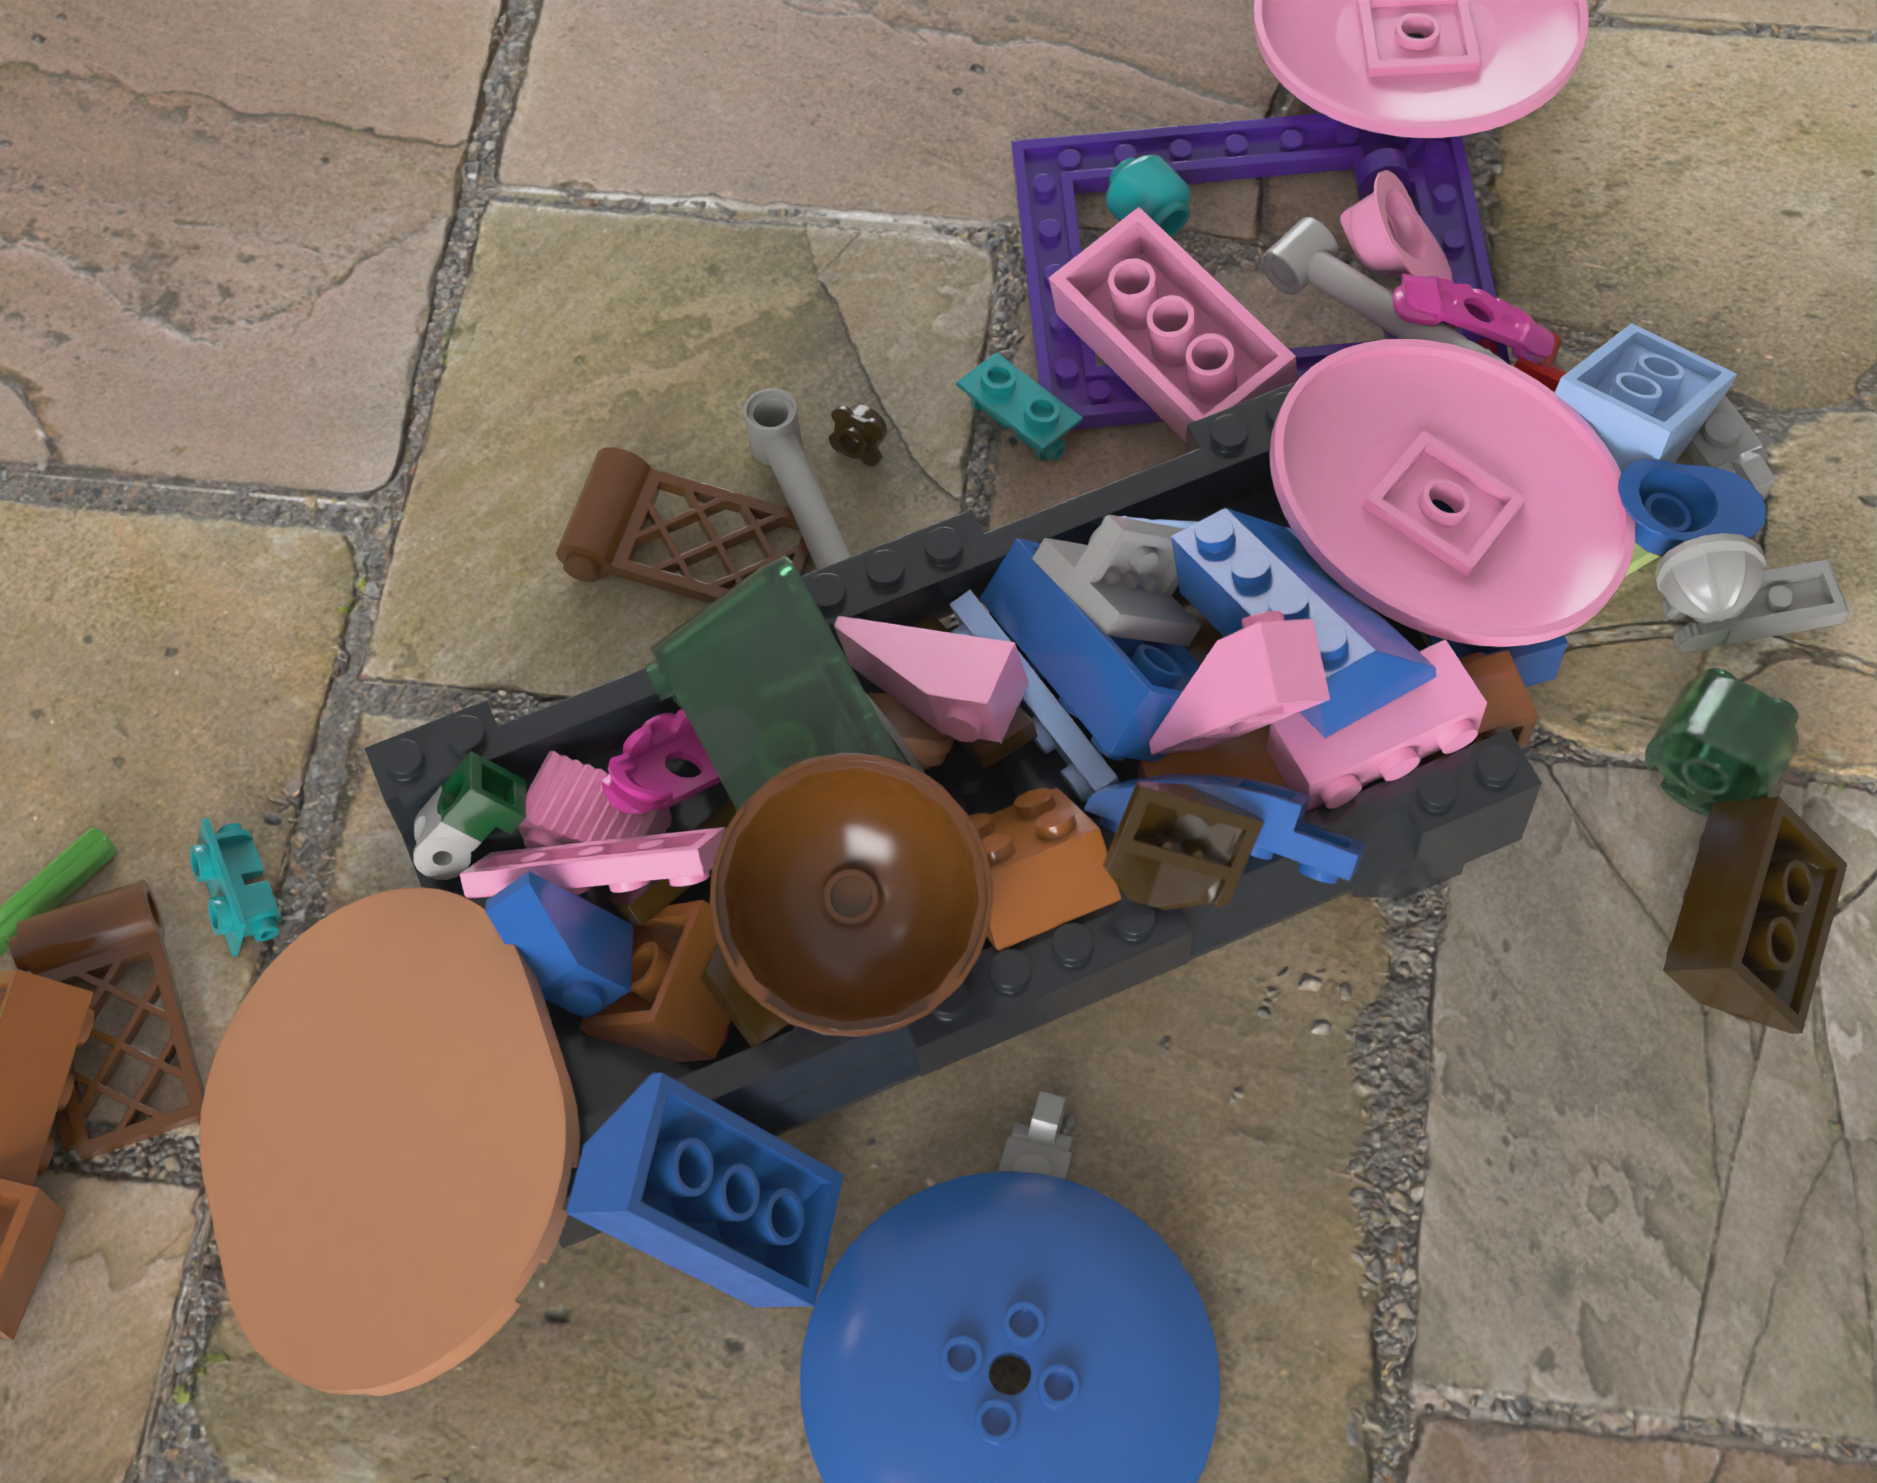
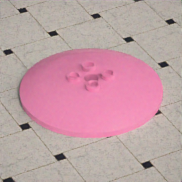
[1253,0,1589,138]
[1270,339,1635,647]

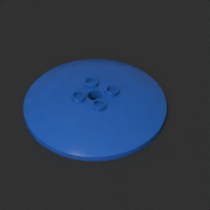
[800,1171,1220,1483]

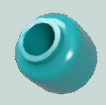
[1106,155,1191,237]

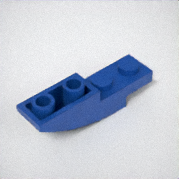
[1084,774,1367,884]

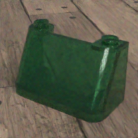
[644,555,903,811]

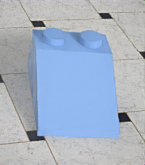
[1555,323,1737,473]

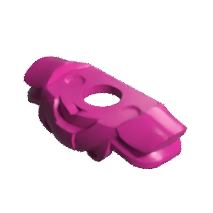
[1392,274,1554,364]
[602,706,763,814]

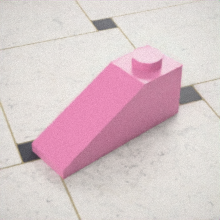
[1149,611,1330,755]
[834,616,1029,744]

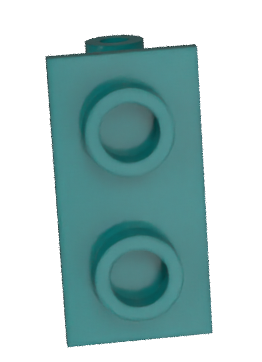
[956,352,1083,462]
[189,818,282,957]

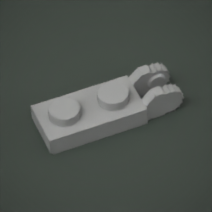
[1662,559,1850,653]

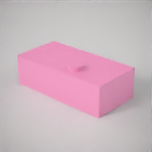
[1049,207,1297,442]

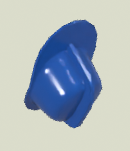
[1617,459,1767,556]

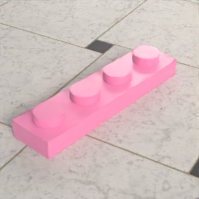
[460,827,725,899]

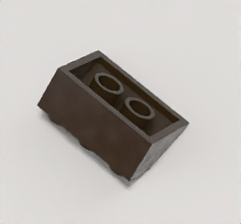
[1663,796,1847,1034]

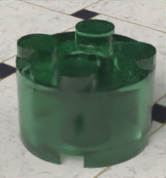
[1645,668,1799,817]

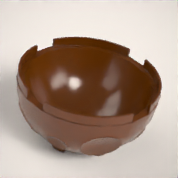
[710,753,993,1037]

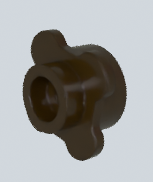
[829,405,887,466]

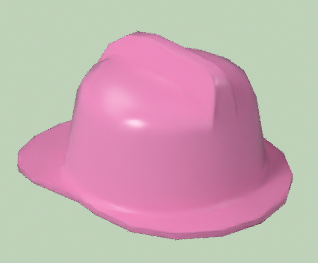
[1340,170,1453,281]

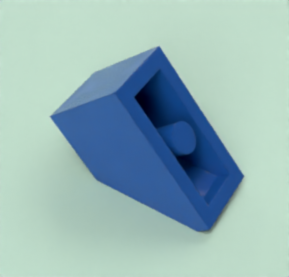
[485,871,633,1019]

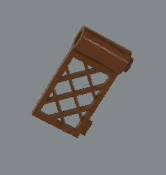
[556,447,810,607]
[9,880,205,1161]

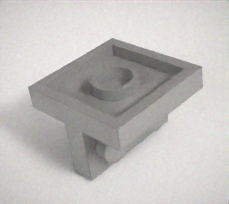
[1032,514,1202,646]

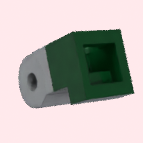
[414,751,526,880]

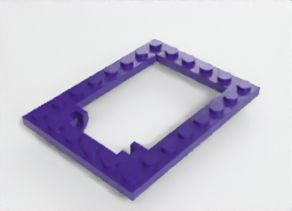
[1011,113,1511,430]

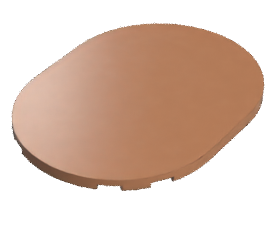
[199,887,580,1396]

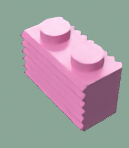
[518,751,672,848]

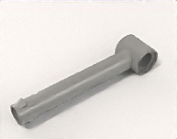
[1261,217,1508,374]
[744,388,851,570]

